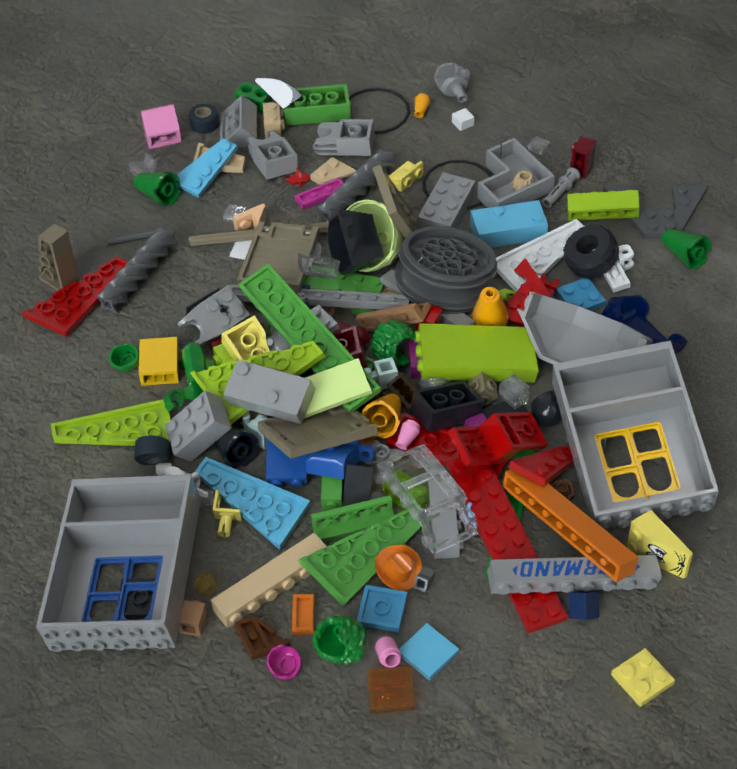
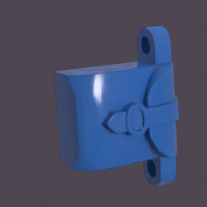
[306,440,376,479]

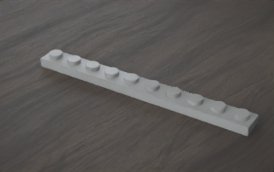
[230,285,411,310]

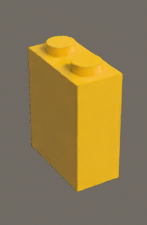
[139,337,179,386]

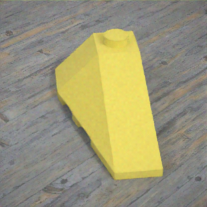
[221,315,270,361]

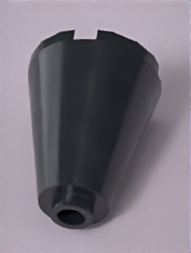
[214,425,259,469]

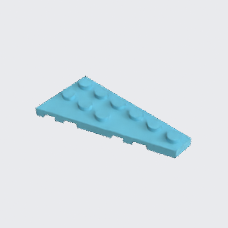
[195,457,310,550]

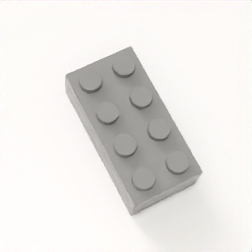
[418,172,475,229]

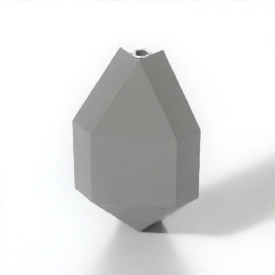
[517,291,653,364]

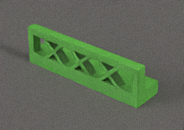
[311,495,394,543]

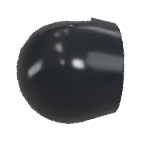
[531,390,562,427]

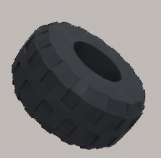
[563,225,619,278]

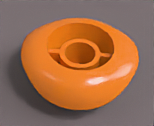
[375,545,422,591]

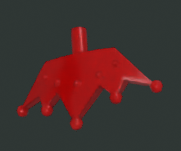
[284,167,310,188]

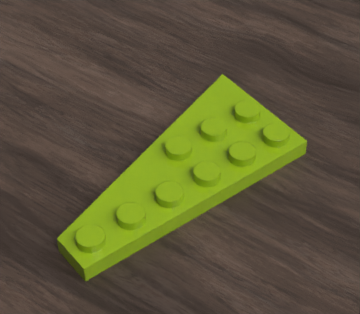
[51,399,172,447]

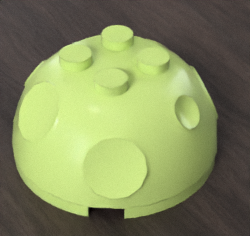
[346,200,404,272]

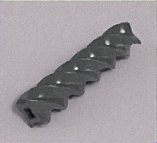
[317,149,397,222]
[97,227,178,314]

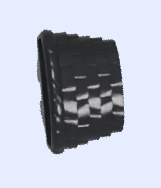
[327,209,384,276]

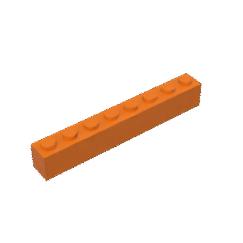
[503,469,638,582]

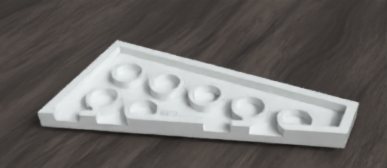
[496,219,583,292]

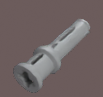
[542,167,580,209]

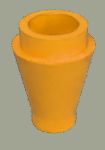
[414,93,431,118]

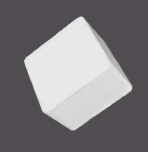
[452,108,474,131]

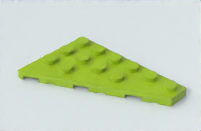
[190,341,325,425]

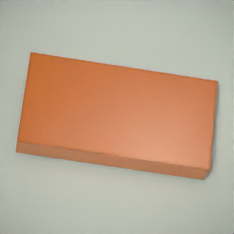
[292,594,315,635]

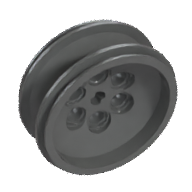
[395,226,497,314]

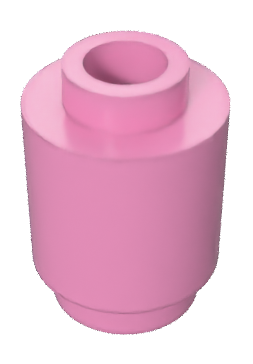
[375,637,401,668]

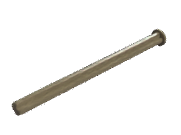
[189,220,329,246]

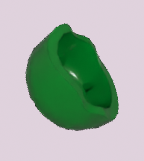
[109,343,139,373]

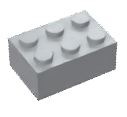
[165,391,231,462]

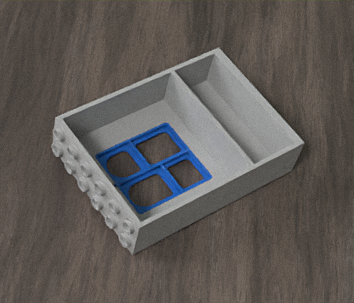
[36,474,201,652]

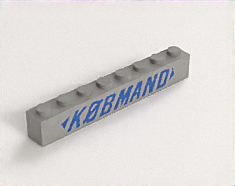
[487,555,662,595]

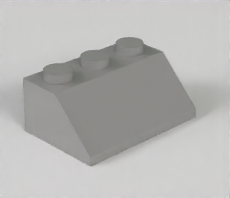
[220,95,257,147]

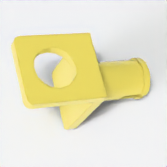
[212,490,242,537]

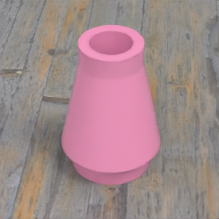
[396,419,420,450]

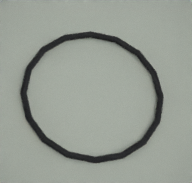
[349,88,410,134]
[422,160,492,210]

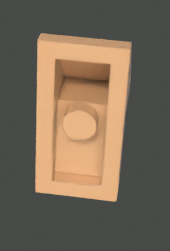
[233,203,266,231]

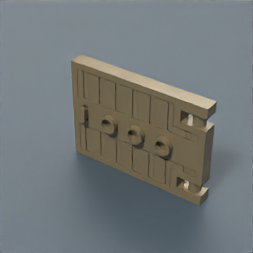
[372,164,418,238]
[237,222,320,292]
[258,405,377,459]

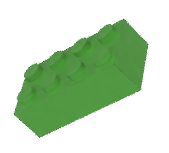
[283,84,350,126]

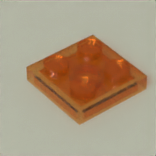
[367,666,415,714]

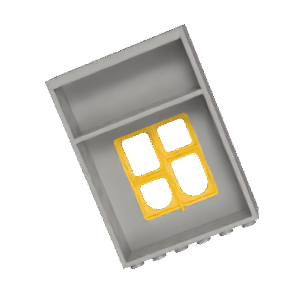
[552,341,719,531]

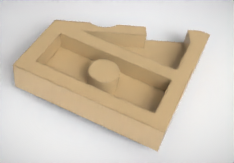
[310,157,357,185]

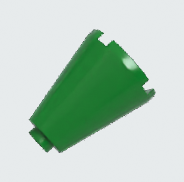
[133,172,181,206]
[662,228,712,270]

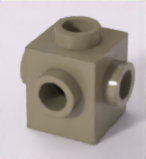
[468,372,498,407]

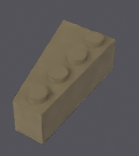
[39,223,79,291]

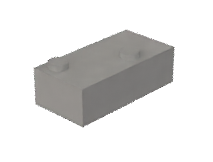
[223,360,315,424]

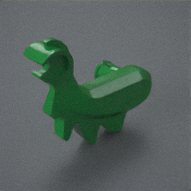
[163,342,215,412]

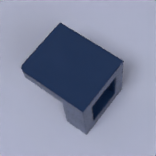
[568,591,599,620]

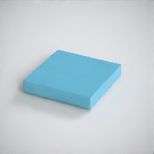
[399,623,459,681]

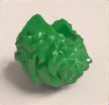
[370,319,416,366]
[312,614,367,665]

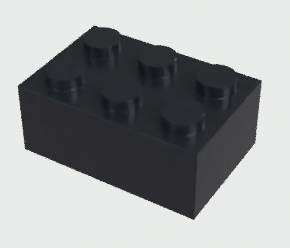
[411,380,484,432]

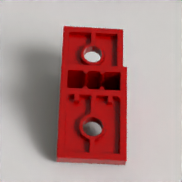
[448,412,549,466]

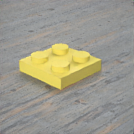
[611,648,675,707]

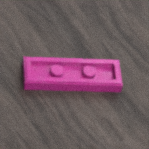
[294,178,344,210]

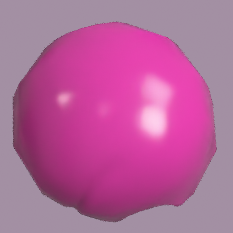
[267,644,302,680]

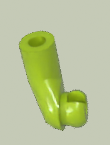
[498,288,516,302]

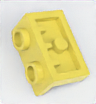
[389,161,424,192]

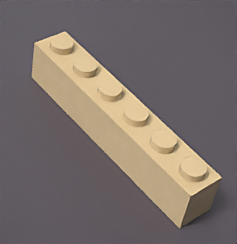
[211,533,327,628]

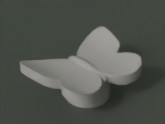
[364,440,405,472]

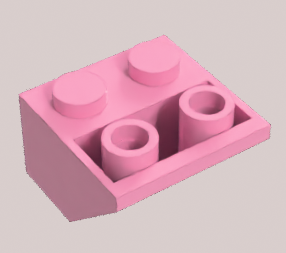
[141,104,181,149]

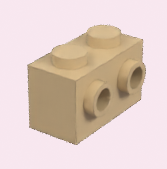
[263,102,284,139]

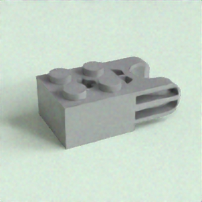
[313,119,375,156]

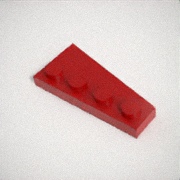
[508,445,574,487]

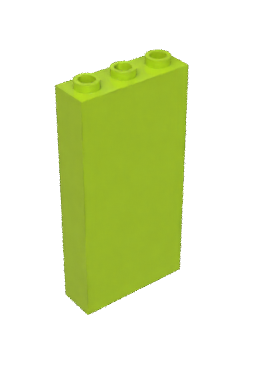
[414,323,538,383]

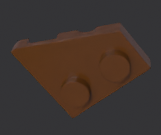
[234,615,291,660]

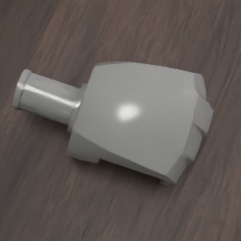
[435,63,470,103]

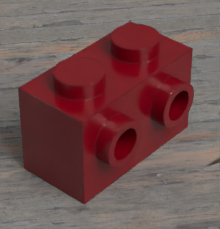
[570,136,596,179]

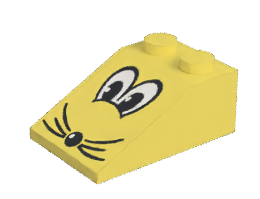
[627,510,693,579]

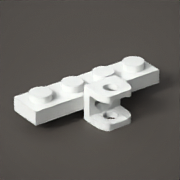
[591,244,634,293]

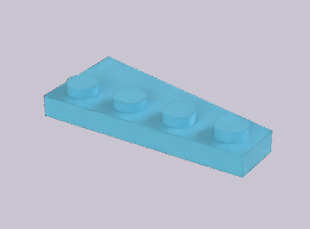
[177,138,238,198]

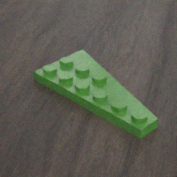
[303,265,385,315]

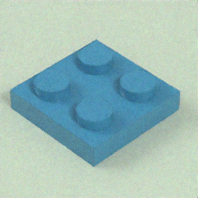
[556,278,606,311]
[357,585,407,633]

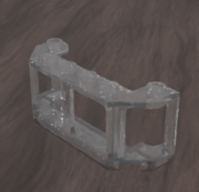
[373,444,478,554]

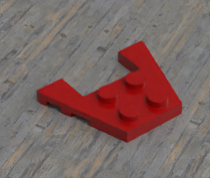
[505,258,553,327]

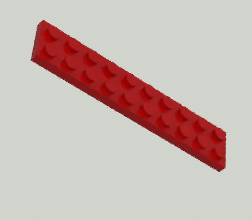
[446,457,568,634]

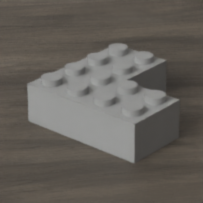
[477,138,555,208]

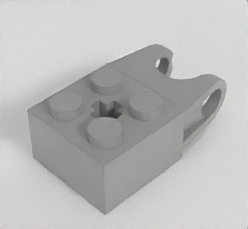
[247,131,297,180]
[177,285,250,346]

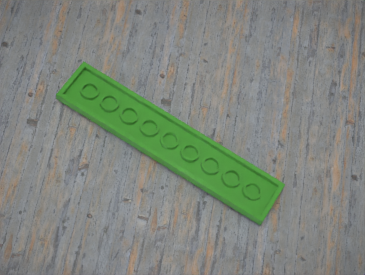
[238,263,381,414]

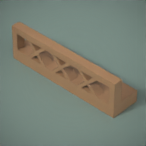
[355,302,431,332]

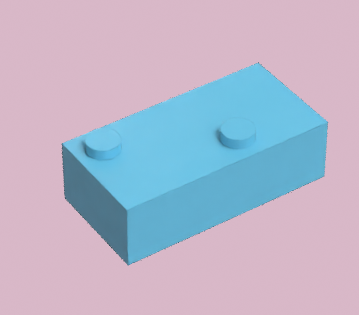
[470,200,548,248]

